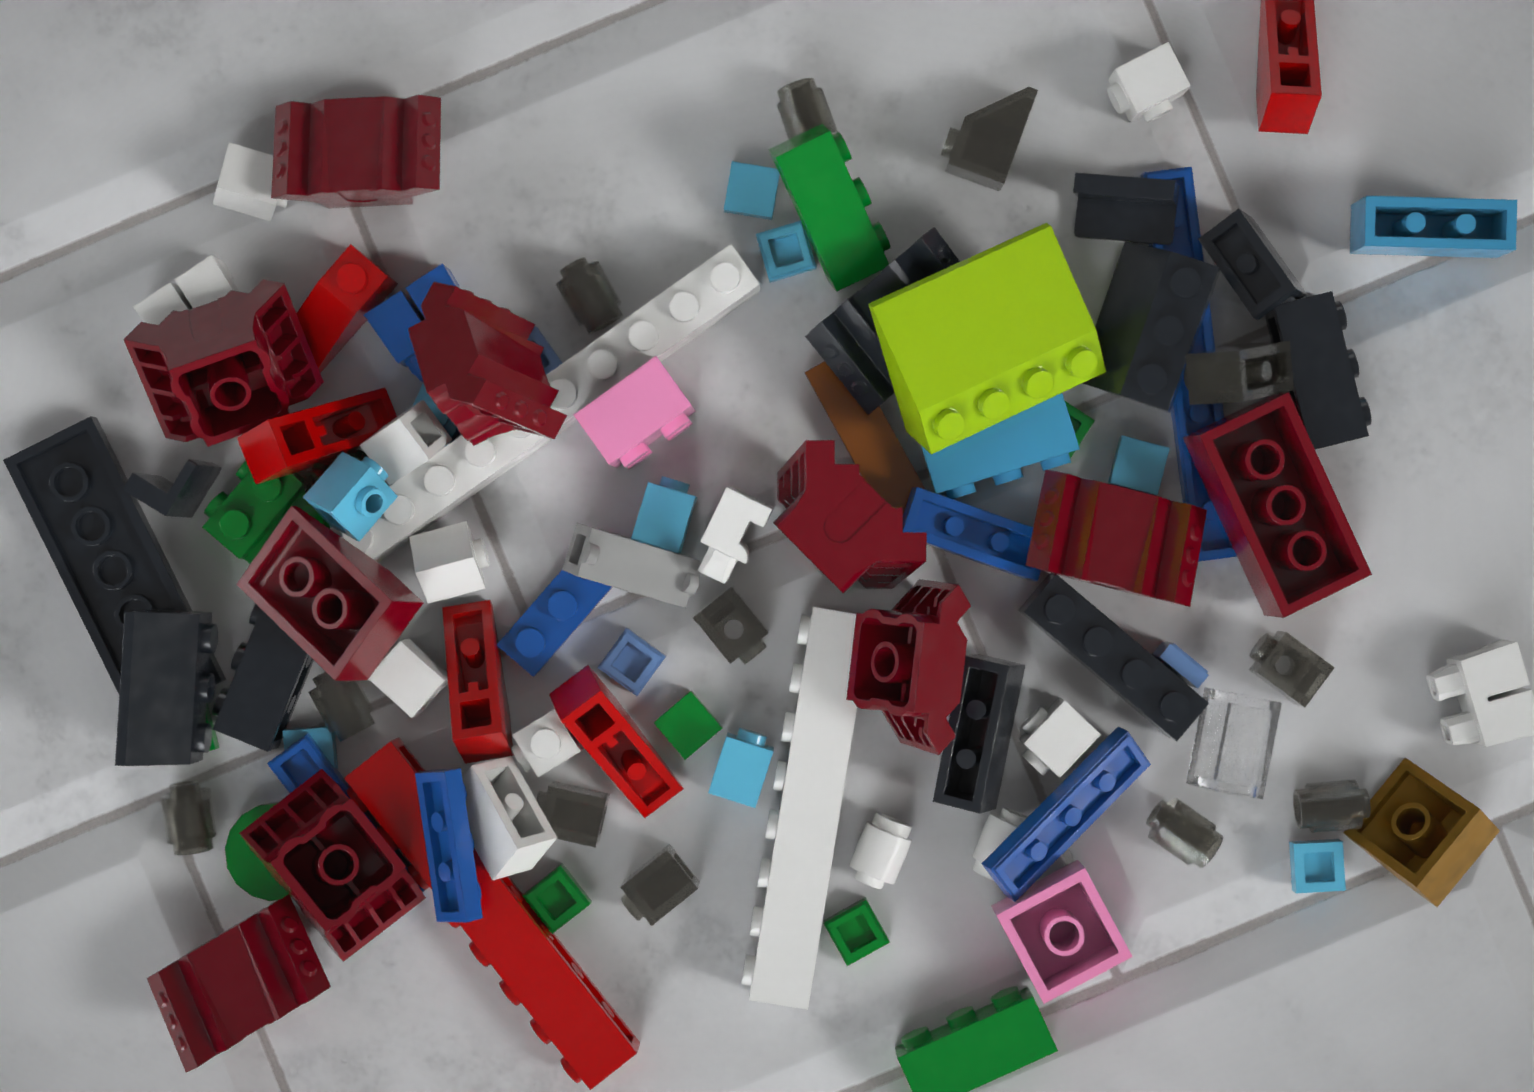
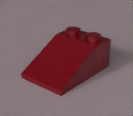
[236,506,424,681]

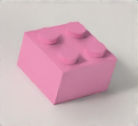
[574,356,696,470]
[991,860,1133,1004]

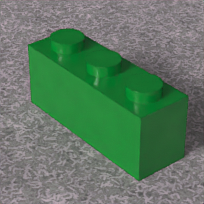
[768,124,891,292]
[895,986,1058,1092]

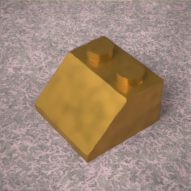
[1343,757,1500,907]

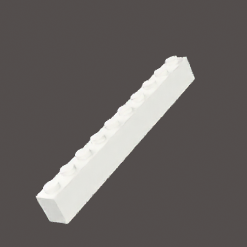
[330,244,761,563]

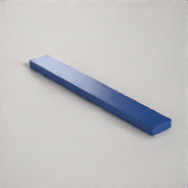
[1140,167,1237,562]

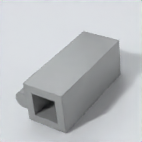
[562,523,700,608]

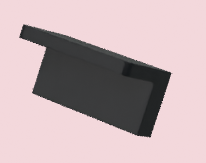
[1073,173,1180,245]
[1198,208,1307,320]
[122,459,222,518]

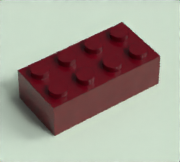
[1182,392,1372,618]

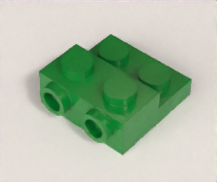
[202,461,332,564]

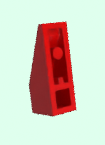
[1256,0,1322,134]
[297,244,398,374]
[237,387,397,484]
[442,600,514,764]
[549,665,684,818]

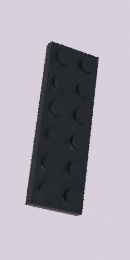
[3,416,227,694]

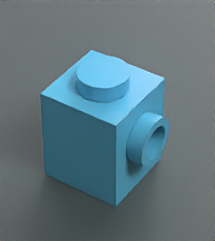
[303,452,398,542]

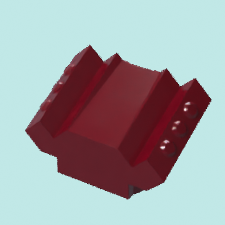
[271,95,441,209]
[123,279,324,447]
[408,282,567,446]
[773,440,927,594]
[1025,469,1207,607]
[846,579,971,755]
[239,769,426,962]
[147,894,331,1072]

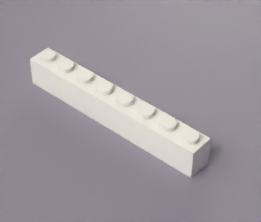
[741,606,857,1010]

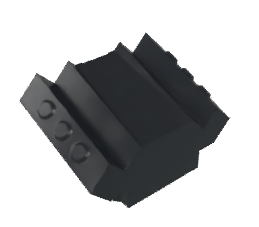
[805,227,960,415]

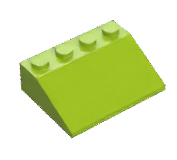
[868,223,1106,454]

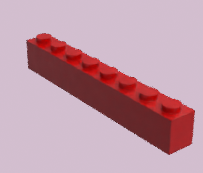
[344,737,640,1090]

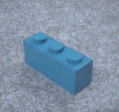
[1350,196,1517,258]
[920,393,1080,499]

